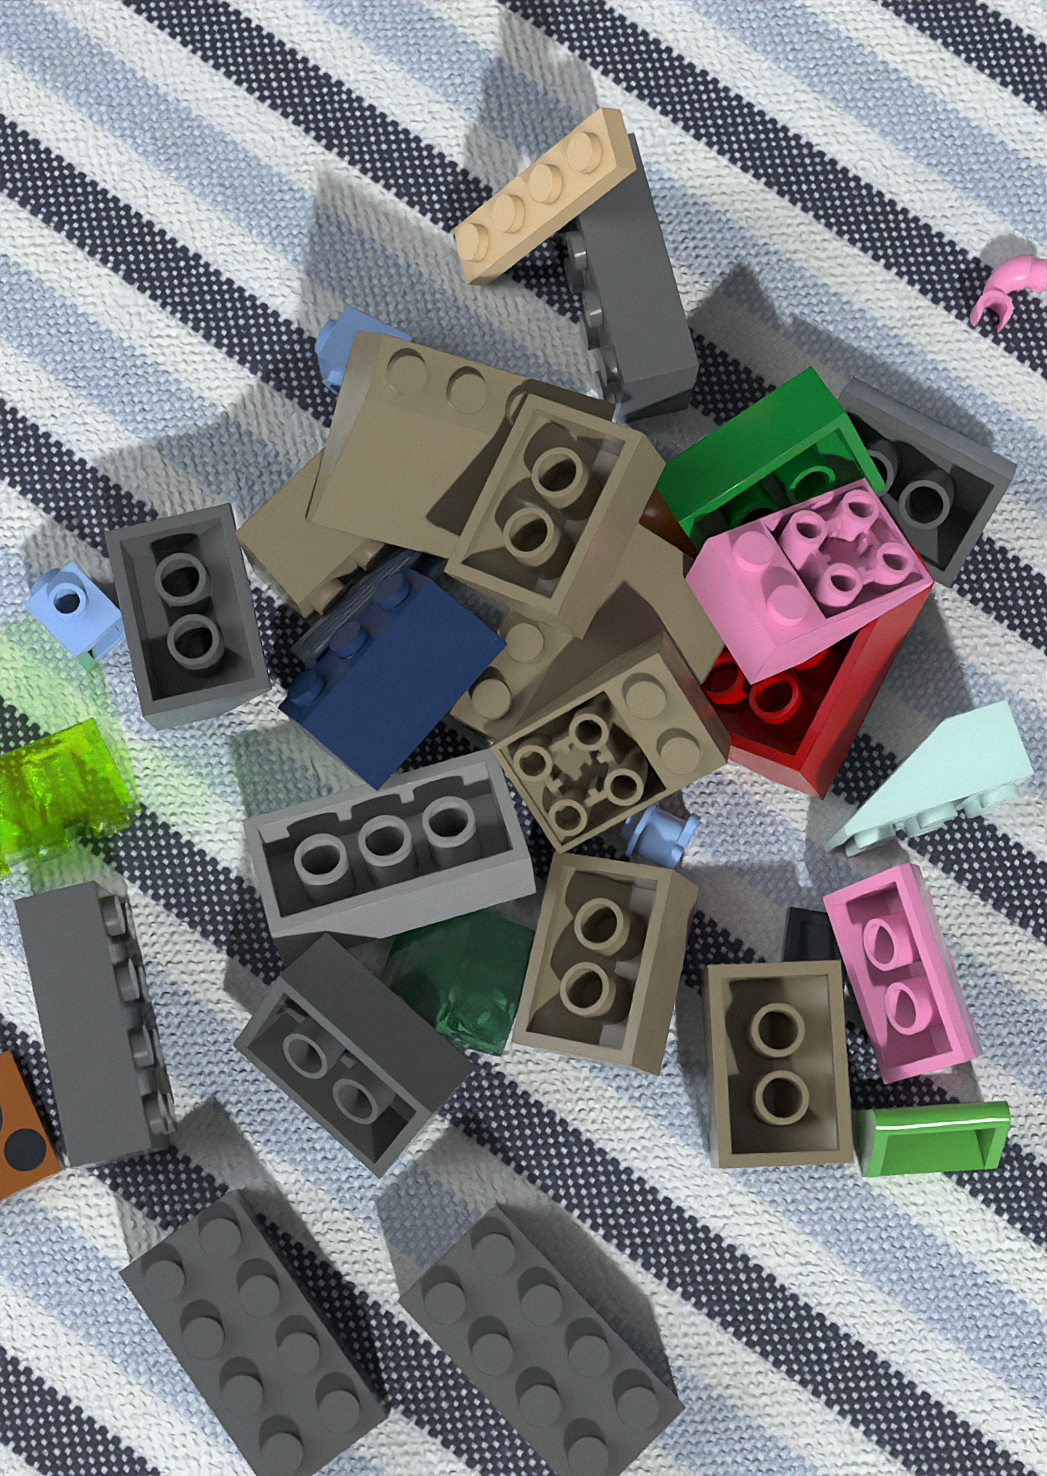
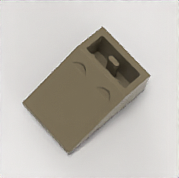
[489,630,731,855]

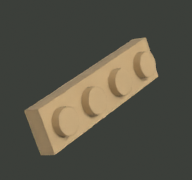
[453,107,637,286]

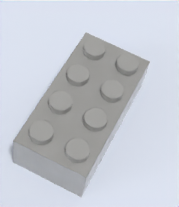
[242,748,537,967]

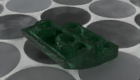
[380,910,536,1057]

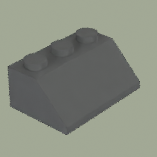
[837,376,1018,588]
[104,503,272,731]

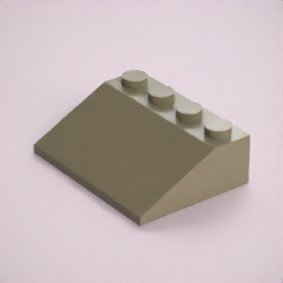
[306,330,616,559]
[450,523,725,743]

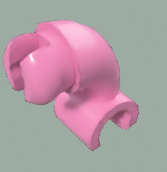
[970,254,1047,333]

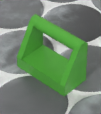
[856,1100,1011,1177]

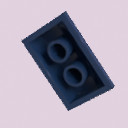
[277,566,507,791]

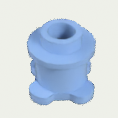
[619,801,701,870]

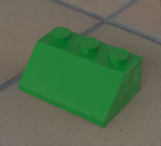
[655,366,887,553]

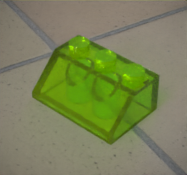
[0,717,143,882]

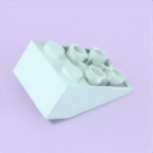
[824,699,1035,858]

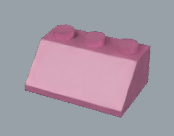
[822,862,984,1084]

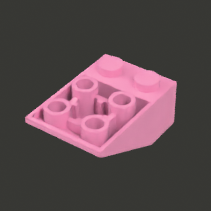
[685,478,933,685]

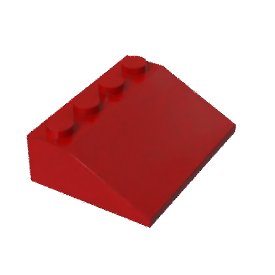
[701,546,935,800]

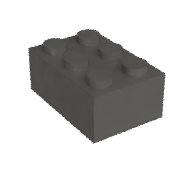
[233,932,476,1179]

